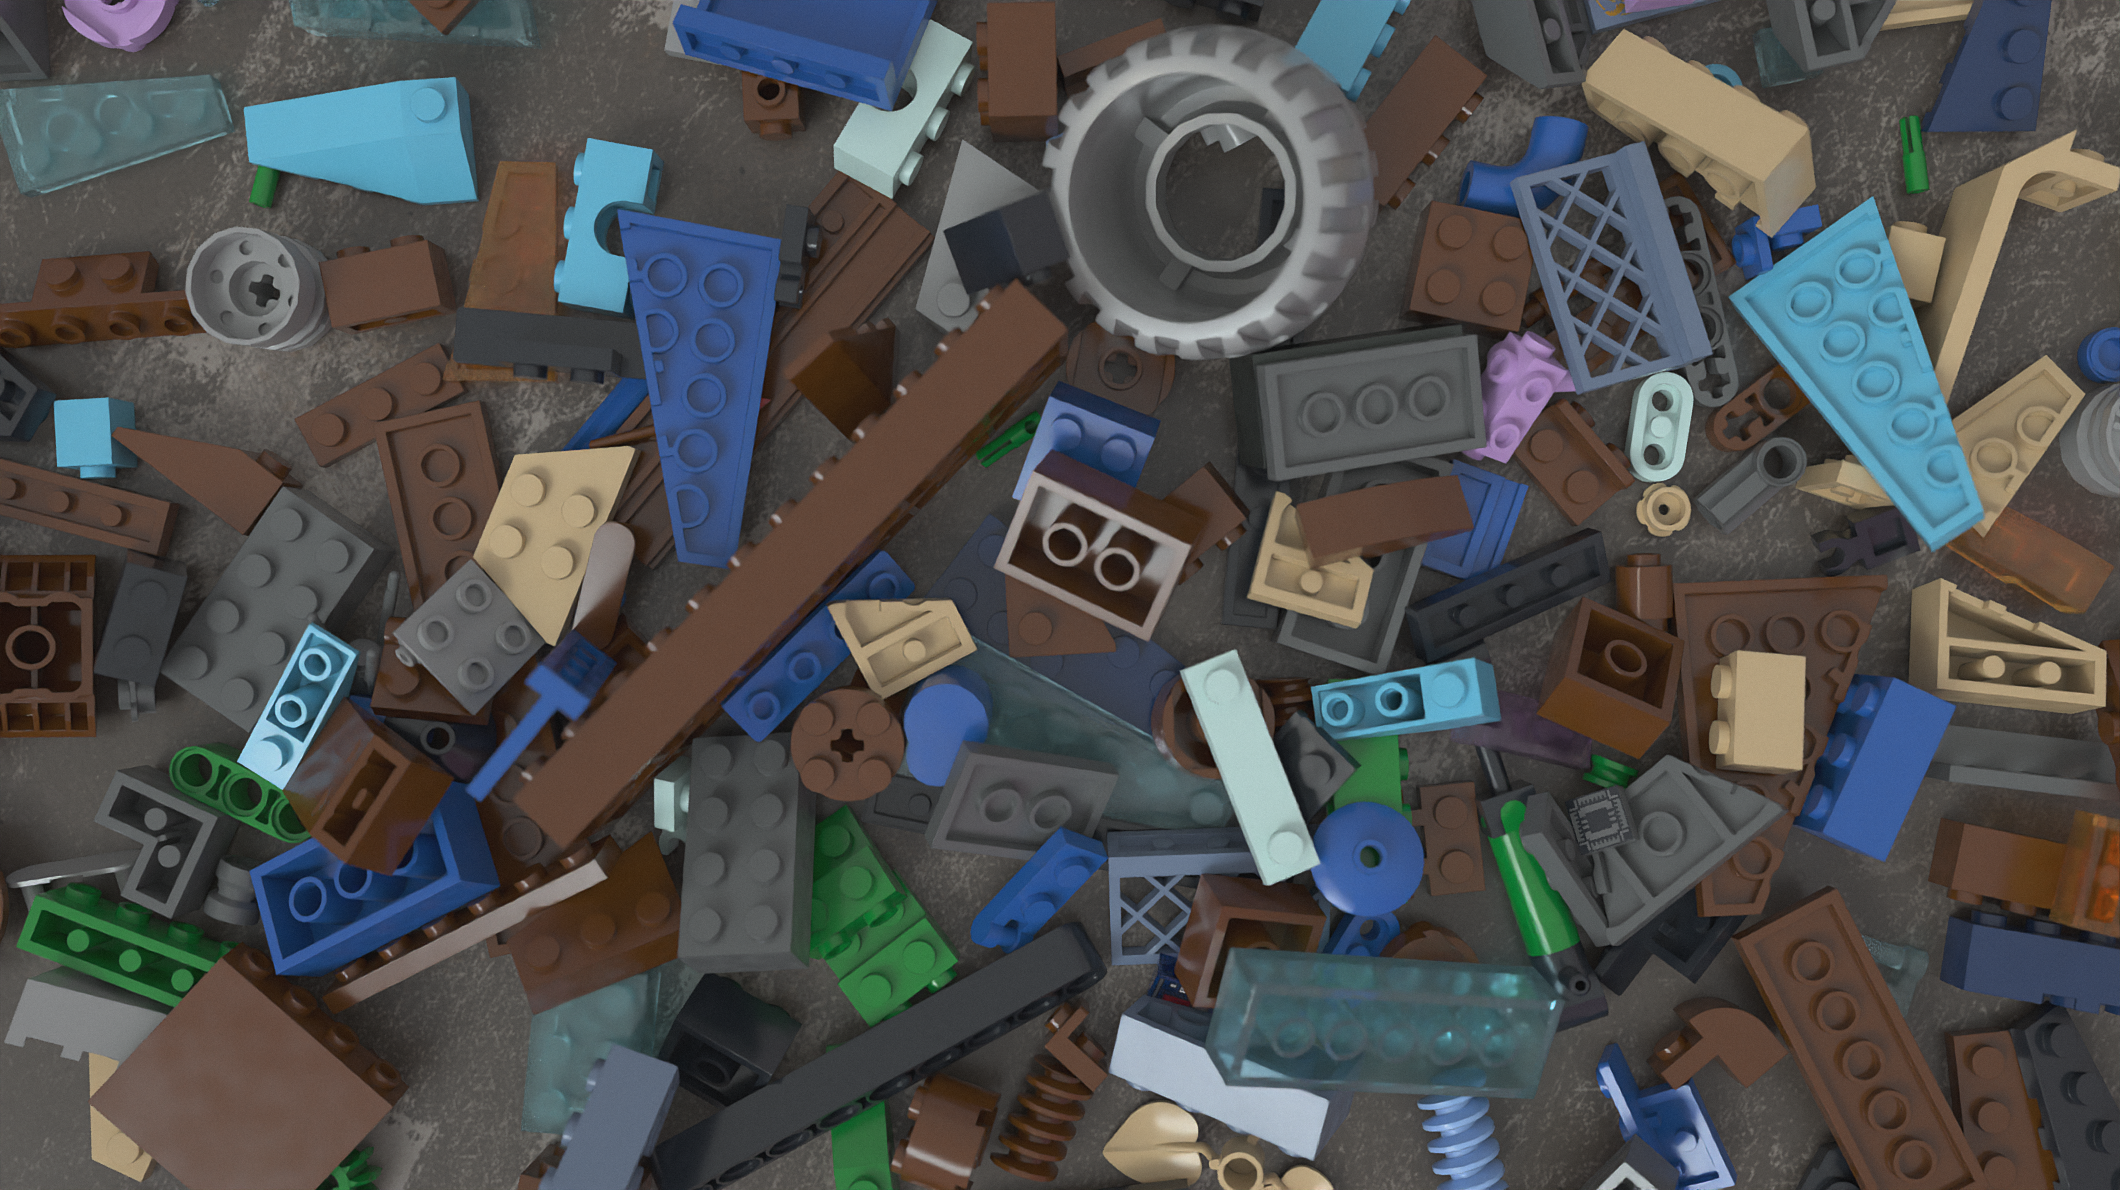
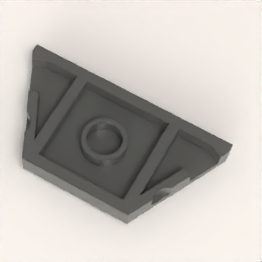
[1592,755,1789,946]

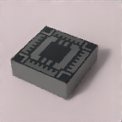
[1565,785,1640,856]

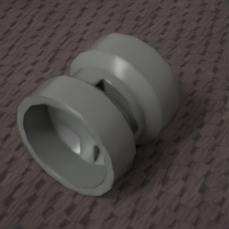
[202,855,264,926]

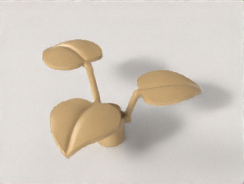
[1103,1006,1335,1190]

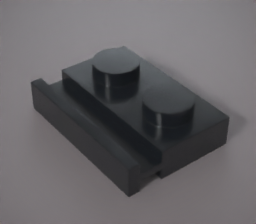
[1225,709,1362,825]

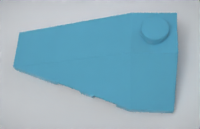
[244,77,479,205]

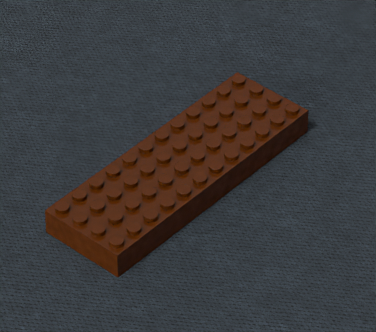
[512,279,1068,849]

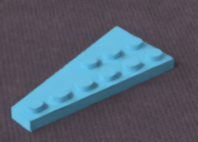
[1729,196,1985,552]

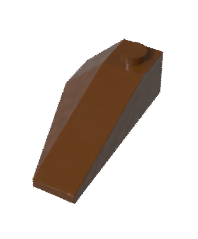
[781,318,900,444]

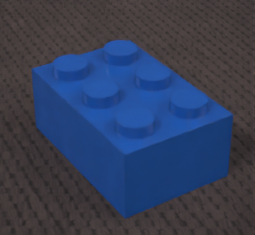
[1792,674,1956,862]

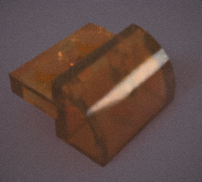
[2049,810,2120,938]

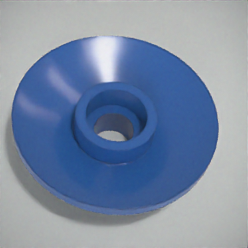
[1310,802,1424,917]

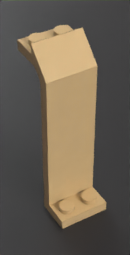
[1795,130,2120,510]

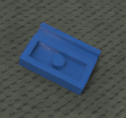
[1421,459,1529,581]

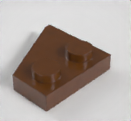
[1005,573,1116,658]

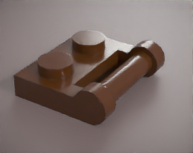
[370,616,494,725]

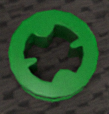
[1582,753,1639,790]

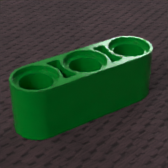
[169,742,313,843]

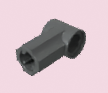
[1692,437,1807,535]

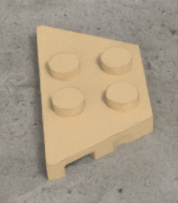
[473,446,641,646]

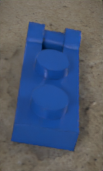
[970,827,1108,954]

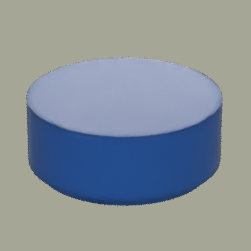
[2077,327,2120,384]

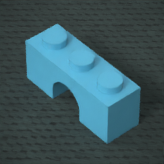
[554,138,664,321]

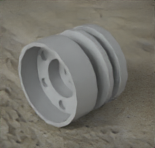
[185,227,331,352]
[2059,383,2120,498]

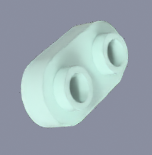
[1624,372,1694,482]

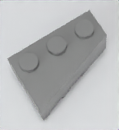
[915,139,1040,336]
[4,966,175,1070]

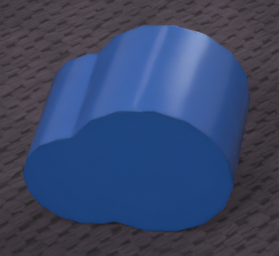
[904,665,993,787]

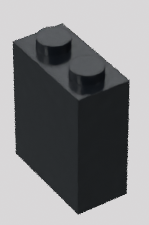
[94,548,188,687]

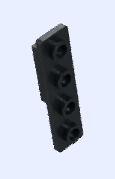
[453,307,646,385]
[1594,886,1748,996]

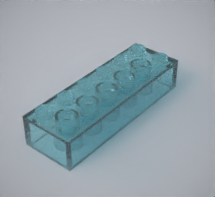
[1204,947,1565,1099]

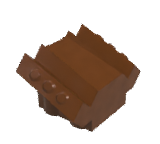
[0,555,98,738]

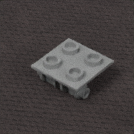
[392,559,546,715]

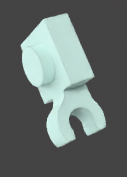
[654,756,691,855]

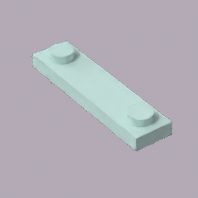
[1180,649,1320,886]

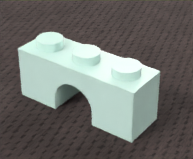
[834,19,976,199]

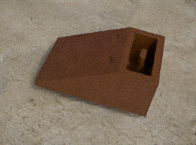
[282,696,455,876]

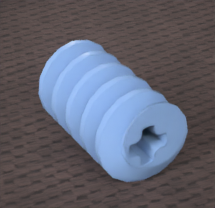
[1417,1074,1509,1190]

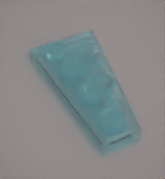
[0,75,236,198]

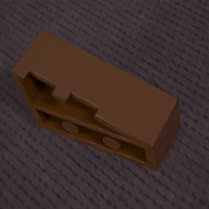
[507,830,681,1016]

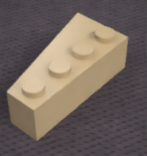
[1582,29,1816,238]

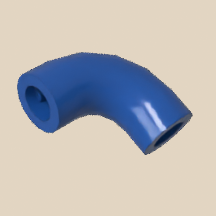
[1456,116,1589,218]

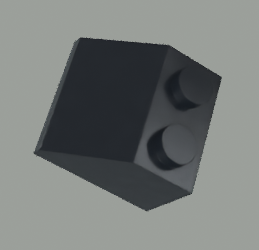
[657,973,802,1110]

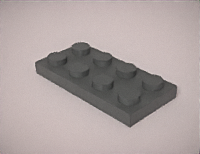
[1256,334,1487,481]

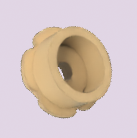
[1636,483,1691,537]

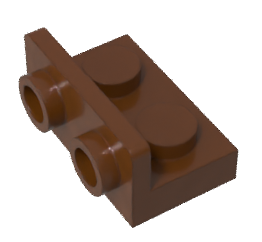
[1512,398,1635,527]

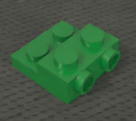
[810,805,908,960]
[825,868,961,1028]

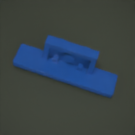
[721,549,915,742]
[1596,1043,1738,1190]

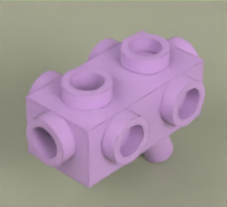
[1461,331,1576,464]

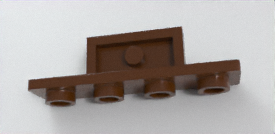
[0,251,207,348]

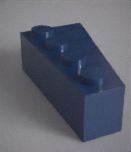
[1940,910,2120,1016]

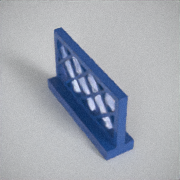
[466,629,617,801]

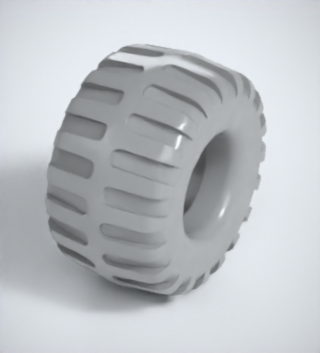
[1040,25,1379,360]

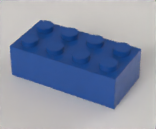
[249,781,501,977]

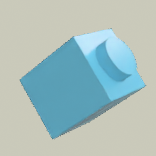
[54,398,138,479]

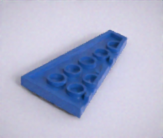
[617,209,781,569]

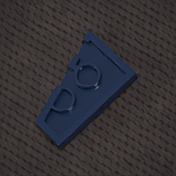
[1921,0,2052,132]

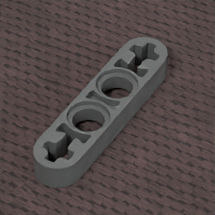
[1663,196,1739,407]

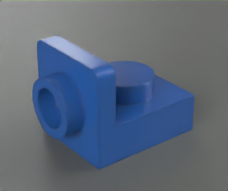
[1732,205,1822,280]

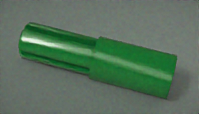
[1899,115,1930,194]
[249,166,281,209]
[976,410,1041,468]

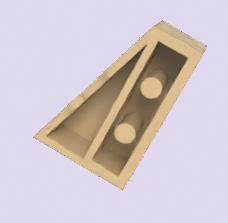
[1909,578,2107,714]

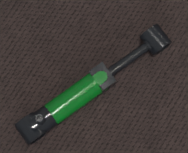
[1424,639,1609,1033]

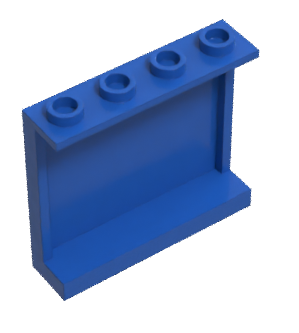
[672,0,938,111]

